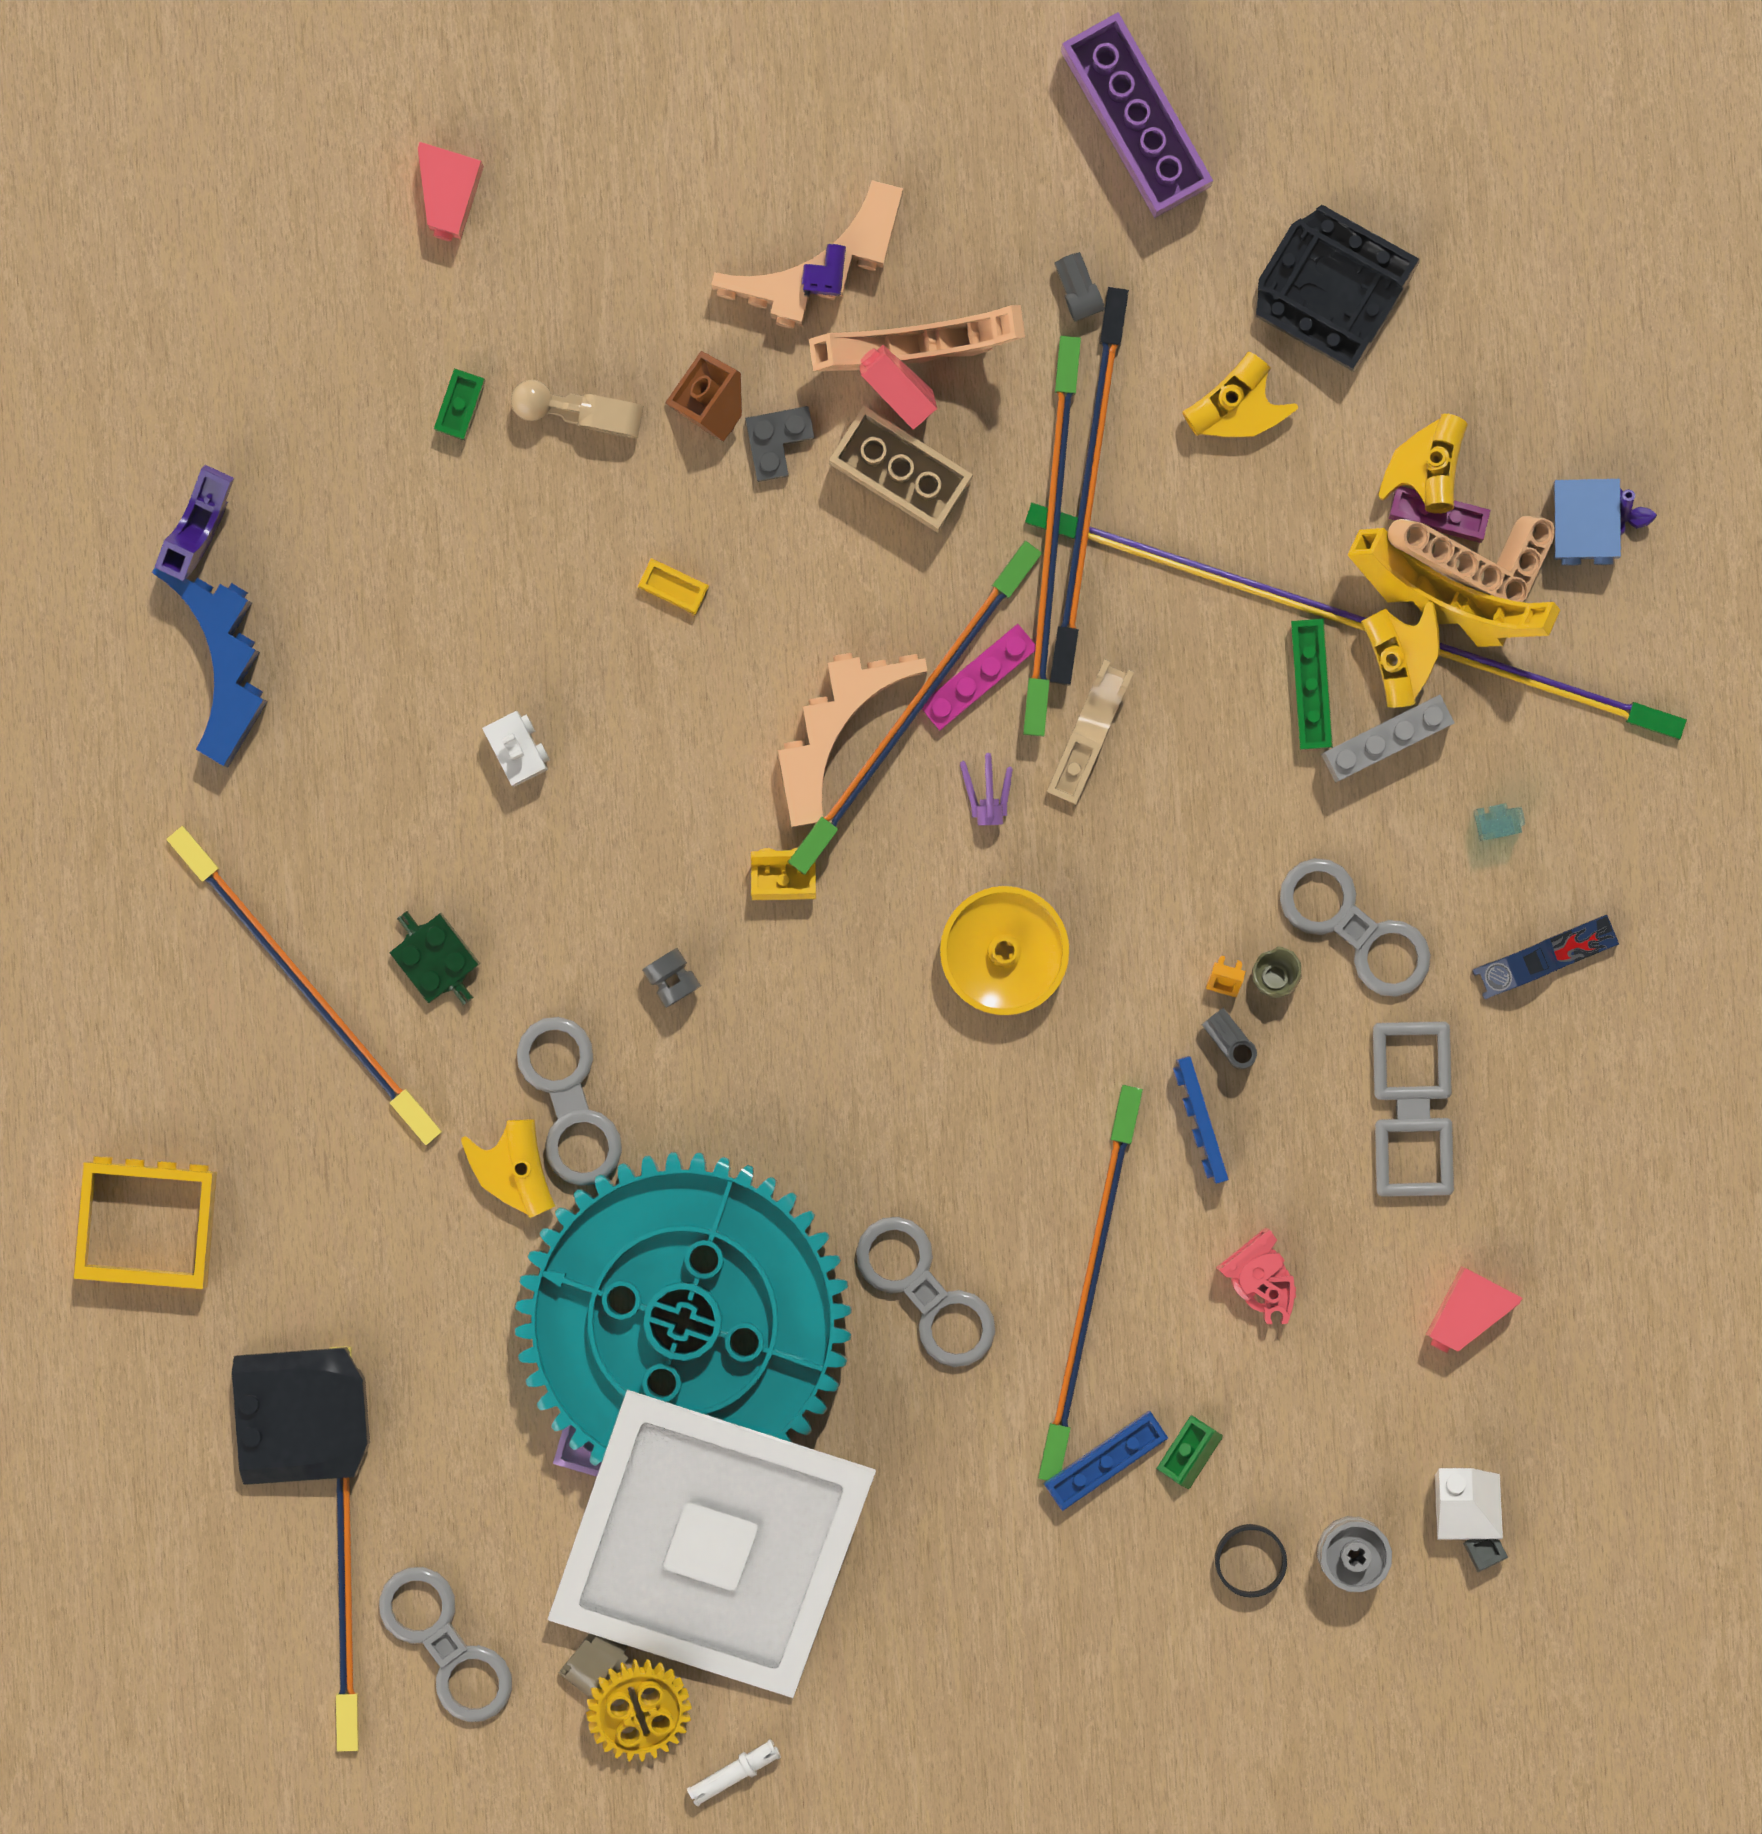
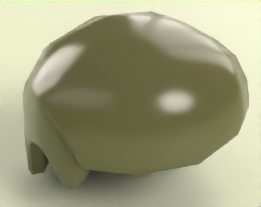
[1252,947,1302,998]

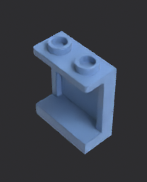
[1554,479,1621,565]

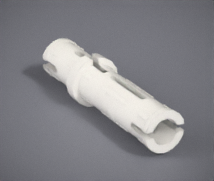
[687,1739,781,1807]

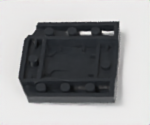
[1256,205,1420,372]
[232,1347,370,1485]

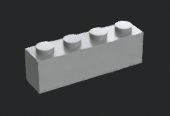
[1321,695,1454,783]

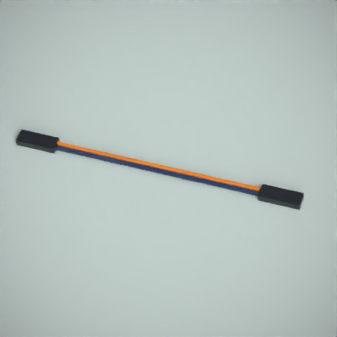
[1049,287,1129,686]

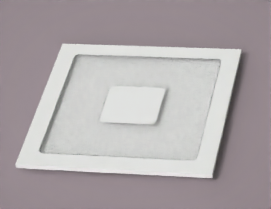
[548,1390,876,1698]

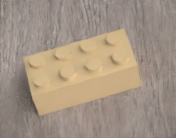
[829,405,973,533]

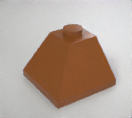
[665,351,742,442]

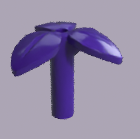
[1620,488,1657,535]

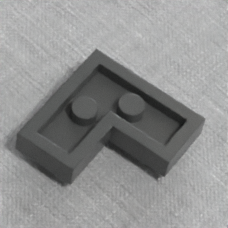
[745,406,814,482]

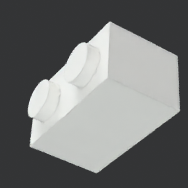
[482,711,550,787]

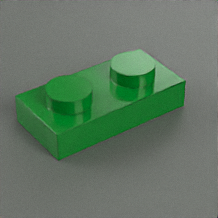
[434,368,486,441]

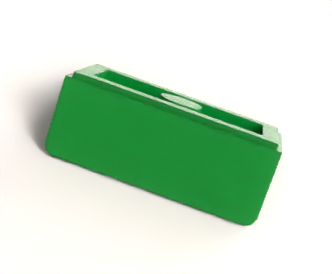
[1156,1415,1223,1489]

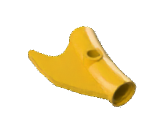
[1182,352,1298,437]
[1378,413,1468,513]
[1361,601,1440,708]
[461,1119,556,1218]

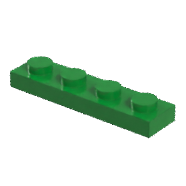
[1291,619,1333,750]

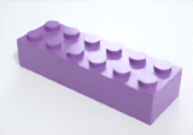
[1061,12,1213,219]

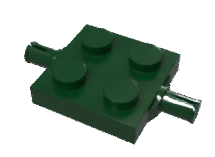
[389,911,480,1005]

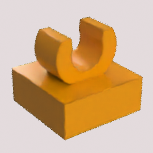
[1206,956,1246,998]

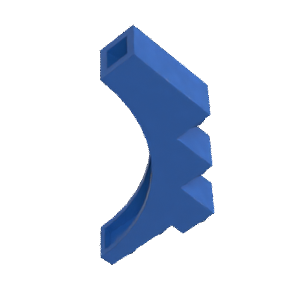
[152,568,267,767]

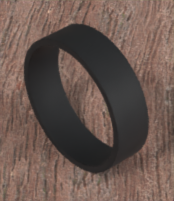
[1215,1524,1287,1598]

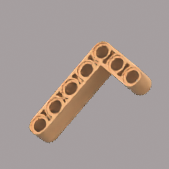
[1388,516,1555,602]

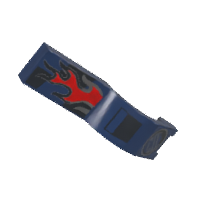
[1472,915,1619,999]

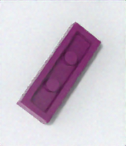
[1388,486,1491,543]

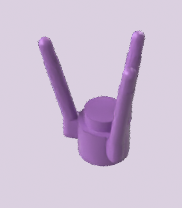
[960,753,1013,825]

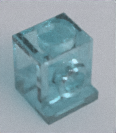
[1473,803,1525,841]

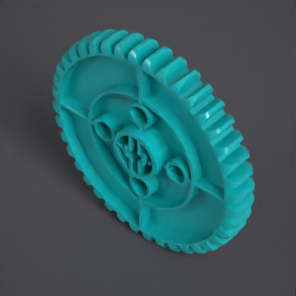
[515,1152,852,1466]

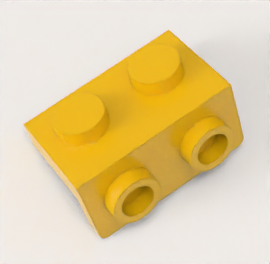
[751,848,816,900]

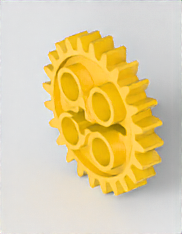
[586,1659,692,1762]

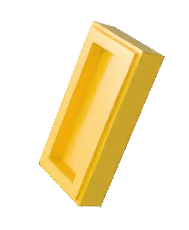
[637,558,709,615]

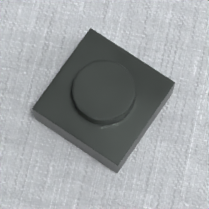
[1463,1539,1508,1572]

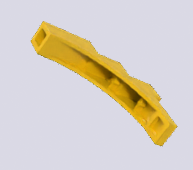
[1348,528,1560,647]

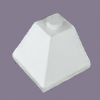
[1435,1468,1503,1540]

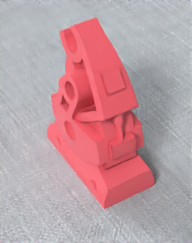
[1216,1227,1296,1324]

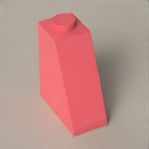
[418,142,484,242]
[859,345,937,430]
[1426,1266,1522,1353]

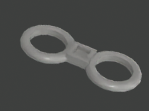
[1280,858,1431,997]
[517,1017,622,1186]
[856,1217,996,1367]
[379,1567,512,1722]

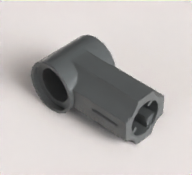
[1054,252,1105,322]
[1201,1007,1257,1069]

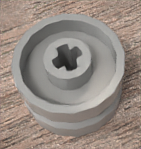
[1317,1516,1392,1592]

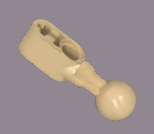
[511,380,644,438]

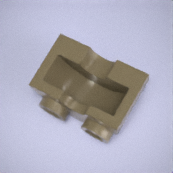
[558,1633,629,1697]

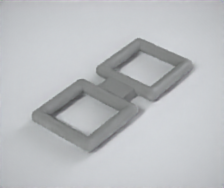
[1373,1022,1454,1197]

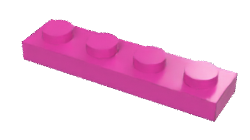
[921,624,1036,731]

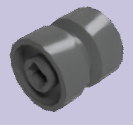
[642,948,701,1008]

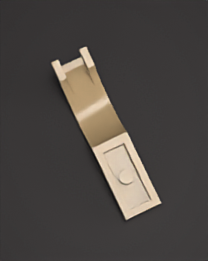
[1047,659,1134,804]

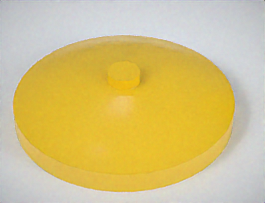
[940,886,1069,1015]

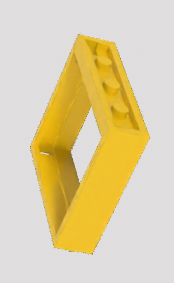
[74,1156,217,1289]

